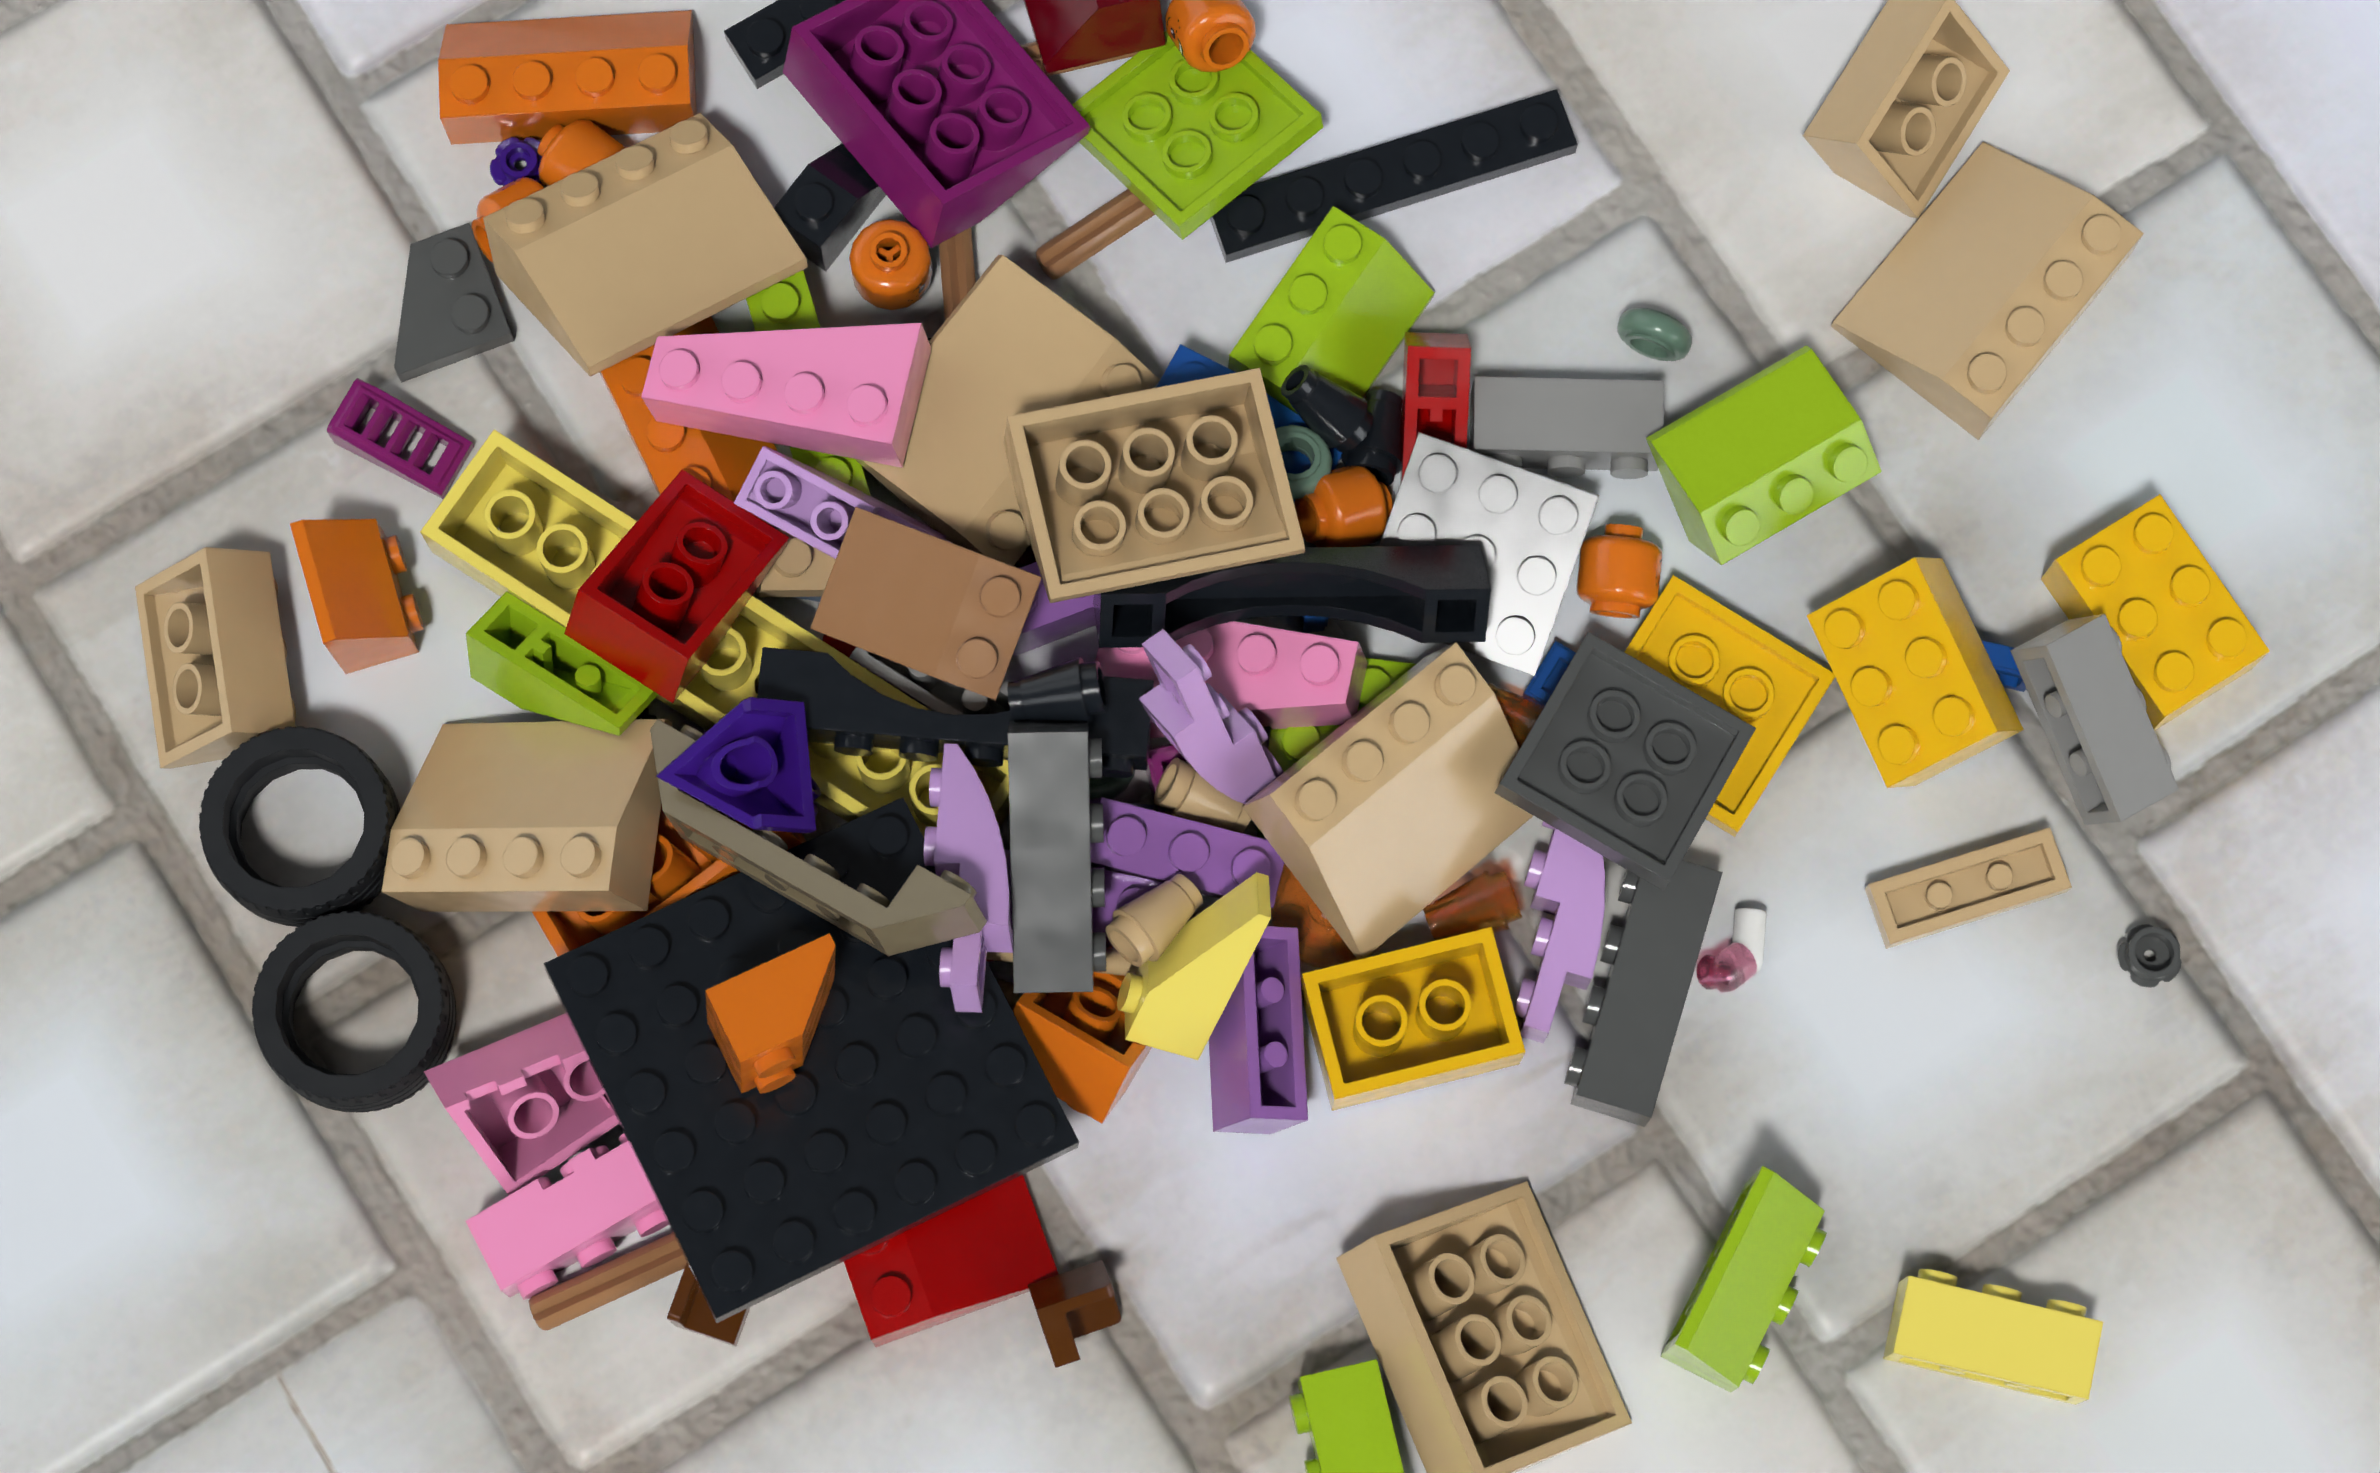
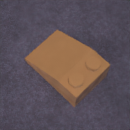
[810,507,1042,700]

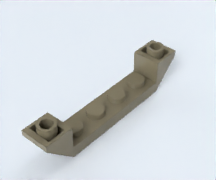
[650,719,987,956]

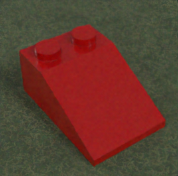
[564,469,789,703]
[844,1175,1059,1347]

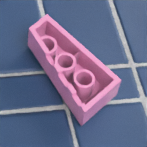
[641,323,931,468]
[1096,621,1368,738]
[424,1013,620,1196]
[466,1133,669,1300]

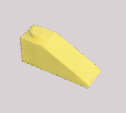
[1117,872,1271,1060]

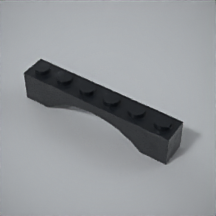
[1093,545,1491,648]
[757,647,1154,778]

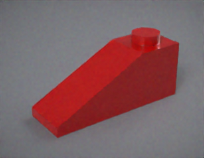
[1400,332,1471,485]

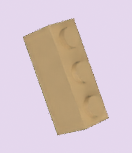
[1803,0,2010,218]
[135,547,296,769]

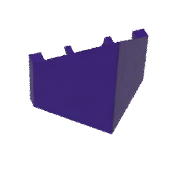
[656,697,816,833]

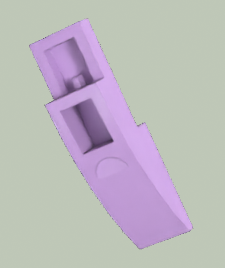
[734,446,952,559]
[1139,629,1283,804]
[924,743,1013,1013]
[1514,821,1605,1043]

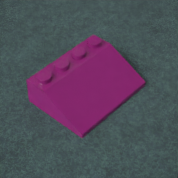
[783,0,1090,248]

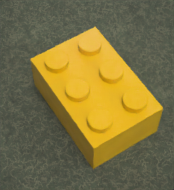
[2041,494,2270,731]
[1807,557,2024,788]
[1301,927,1525,1111]

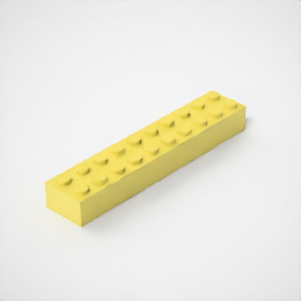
[420,429,1009,837]

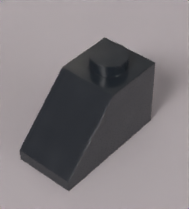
[774,143,886,272]

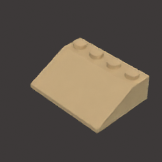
[483,113,808,377]
[1831,142,2144,440]
[855,255,1160,566]
[1004,368,1305,603]
[1242,642,1533,960]
[382,719,672,912]
[1336,1181,1632,1473]

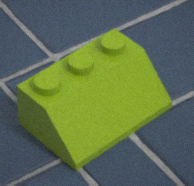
[1228,206,1435,415]
[1646,345,1882,565]
[1660,1166,1827,1393]

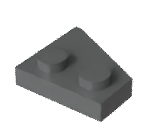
[394,223,514,383]

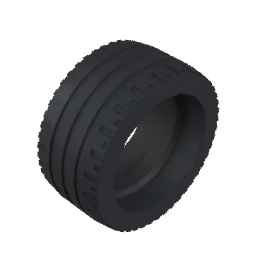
[199,726,400,927]
[252,911,457,1113]

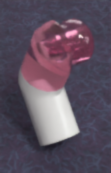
[1696,908,1767,993]

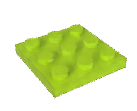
[1072,31,1323,240]

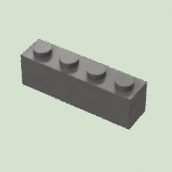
[1008,721,1106,993]
[1564,860,1723,1127]

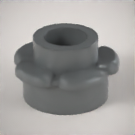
[2118,924,2182,988]

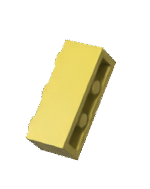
[1883,1269,2103,1405]

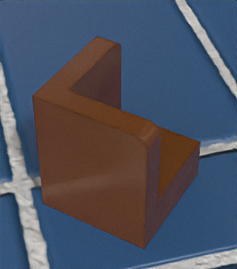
[1028,1260,1121,1368]
[667,1263,750,1347]

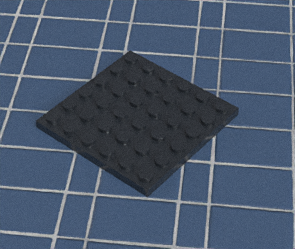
[544,797,1079,1323]

